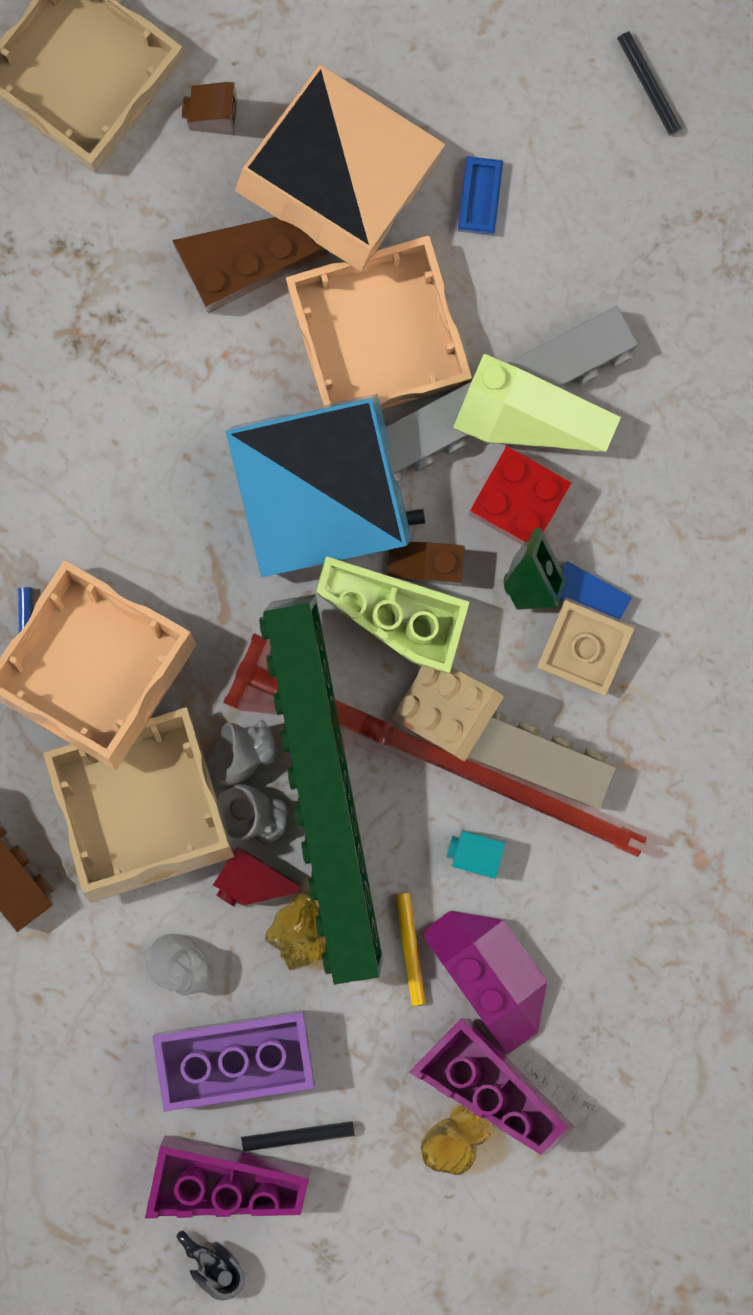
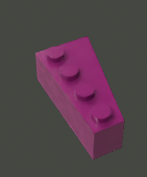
[408,1018,575,1155]
[145,1135,312,1219]

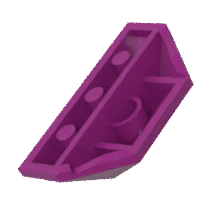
[420,910,547,1055]

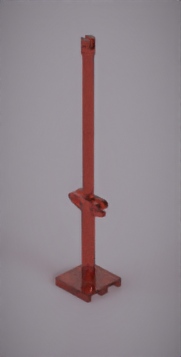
[223,633,647,858]

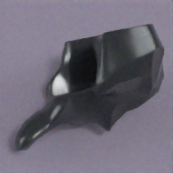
[176,1230,245,1301]

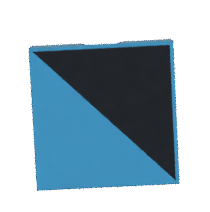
[225,393,412,578]

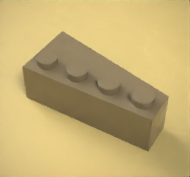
[468,711,616,810]

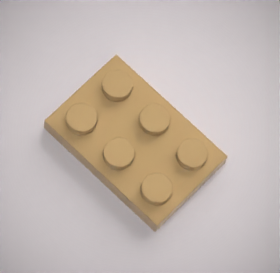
[391,666,504,762]

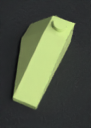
[453,354,621,452]
[315,556,469,674]

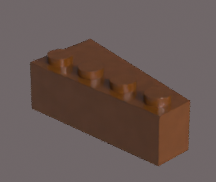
[172,217,330,313]
[0,822,54,932]

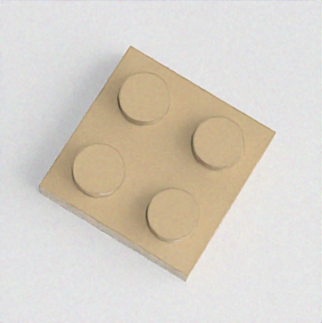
[537,597,635,696]

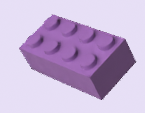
[152,1010,315,1112]

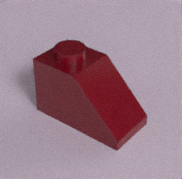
[213,846,301,907]

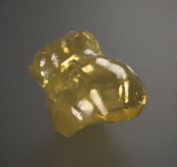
[265,894,325,971]
[420,1104,490,1175]

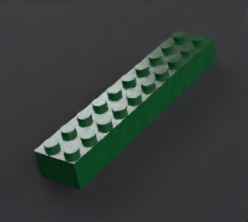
[259,594,383,985]

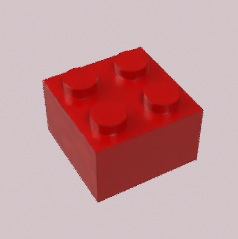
[468,446,572,545]

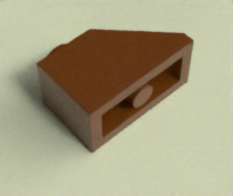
[182,82,238,135]
[387,542,465,586]

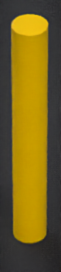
[395,892,426,1006]

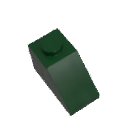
[503,528,567,610]

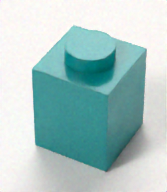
[446,830,505,879]

